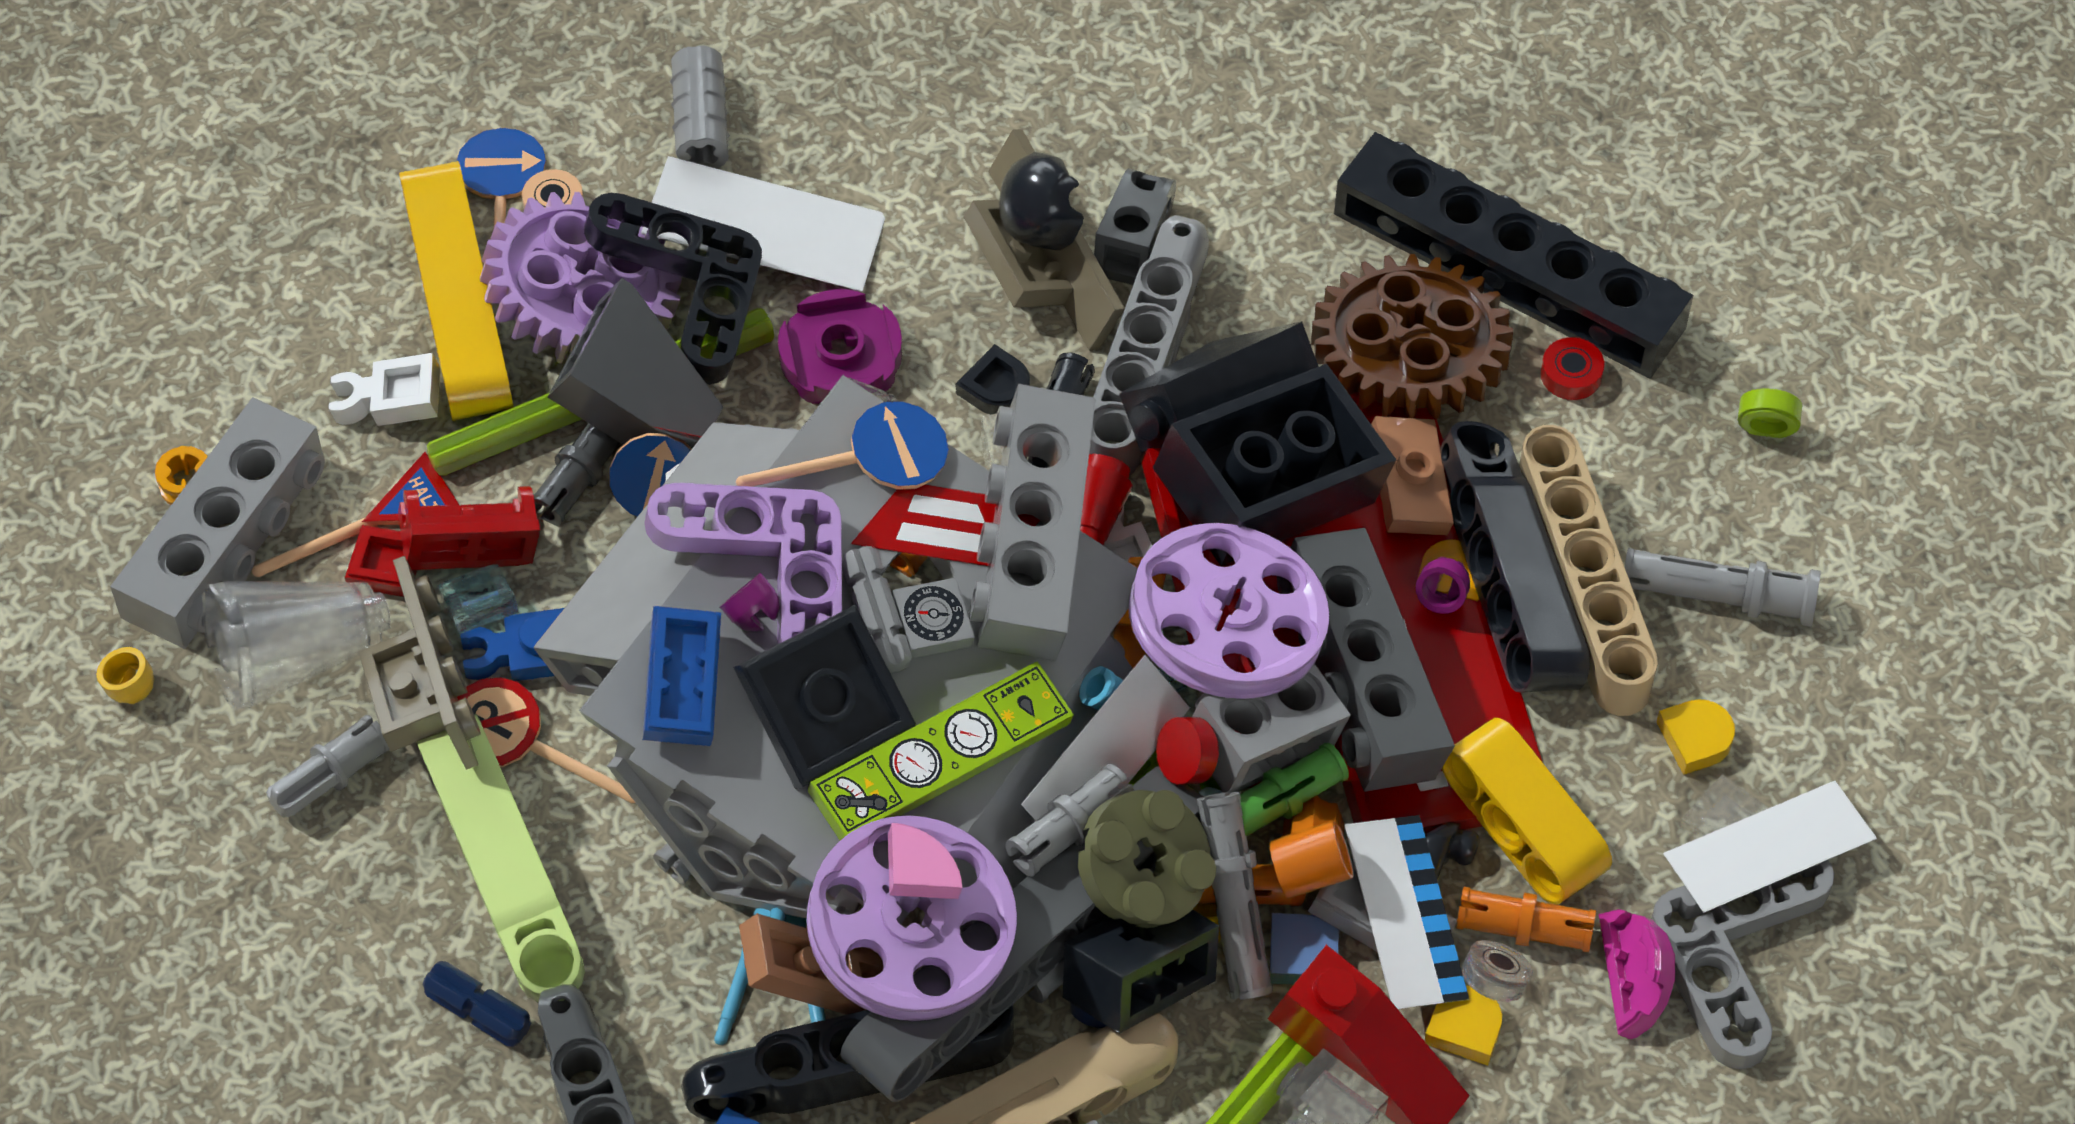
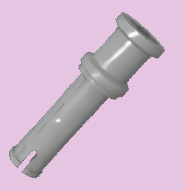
[1625,548,1821,627]

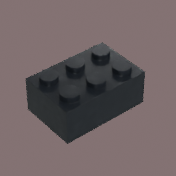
[1153,364,1397,566]

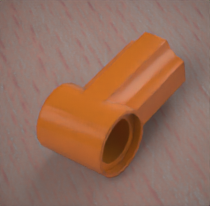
[1269,795,1353,898]

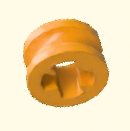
[155,446,208,505]

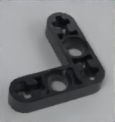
[584,192,762,385]

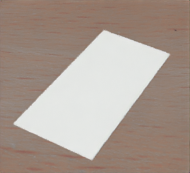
[641,156,885,292]

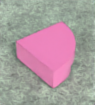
[888,823,963,899]

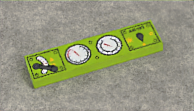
[808,661,1074,840]

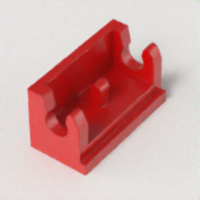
[398,486,540,570]

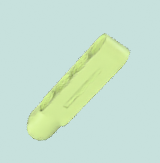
[416,714,585,1003]

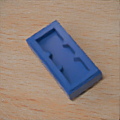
[642,606,721,746]

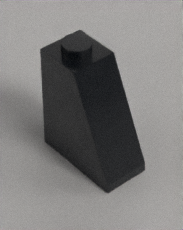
[1119,321,1319,452]

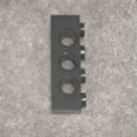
[1277,528,1455,792]

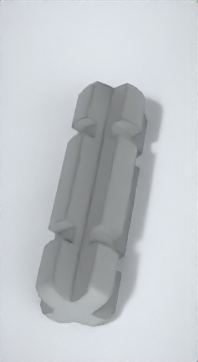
[842,546,912,673]

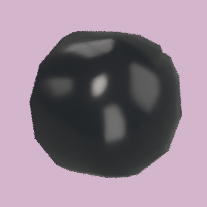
[999,152,1084,251]

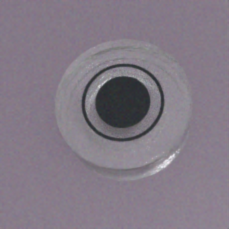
[1461,940,1533,1002]

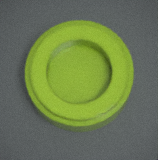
[1737,388,1803,438]

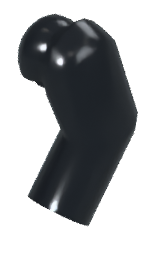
[1425,821,1480,880]

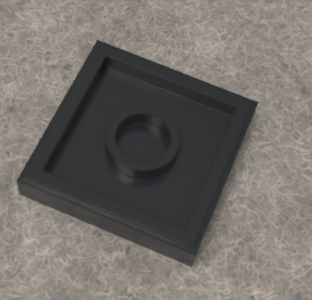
[733,605,917,789]

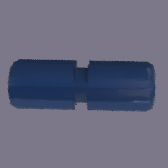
[422,961,532,1047]

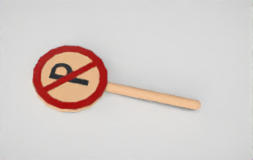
[457,677,635,803]

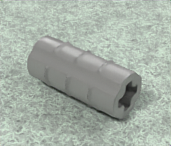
[670,46,730,169]

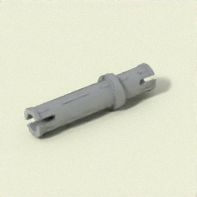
[1197,792,1273,1000]

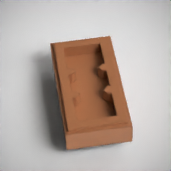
[1371,416,1454,535]

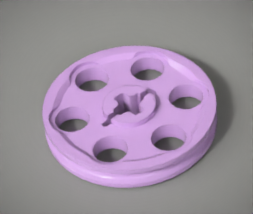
[1129,523,1329,699]
[806,816,1017,1021]

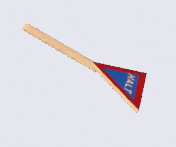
[252,452,459,577]

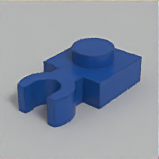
[460,608,564,681]

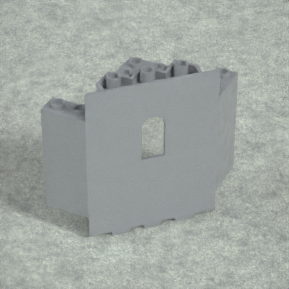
[533,375,1138,934]

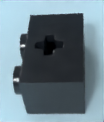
[1062,909,1219,1034]

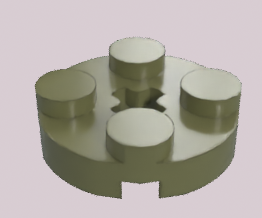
[1078,790,1216,928]

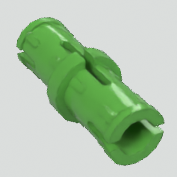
[1240,742,1349,836]

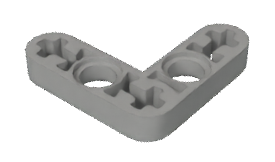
[1651,860,1834,1070]

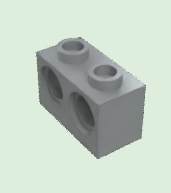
[1192,664,1351,793]

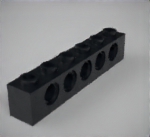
[1334,132,1694,379]

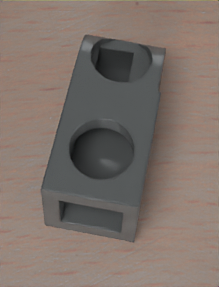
[1094,168,1176,285]

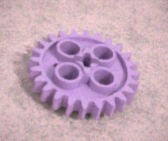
[480,192,682,363]

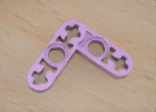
[644,483,842,644]

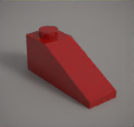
[1267,944,1470,1124]

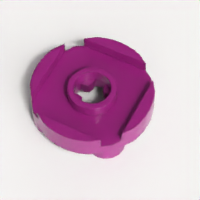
[778,289,902,404]

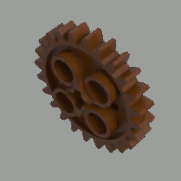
[1311,254,1513,419]

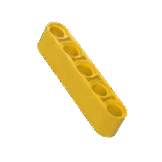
[399,161,513,421]

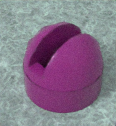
[1416,557,1470,614]
[719,573,780,632]

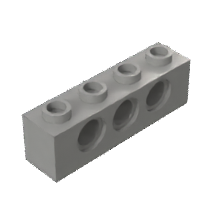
[969,384,1096,661]
[110,397,325,649]

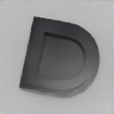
[955,344,1030,416]

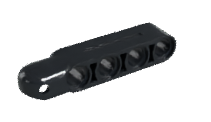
[1440,421,1590,692]
[681,1005,1014,1122]

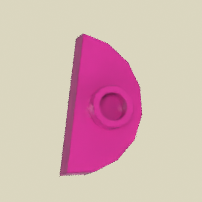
[1599,909,1675,1039]

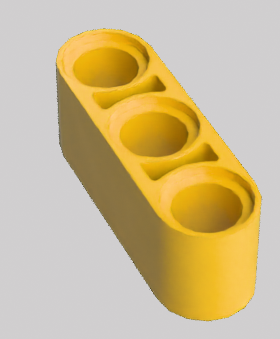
[1442,718,1612,905]

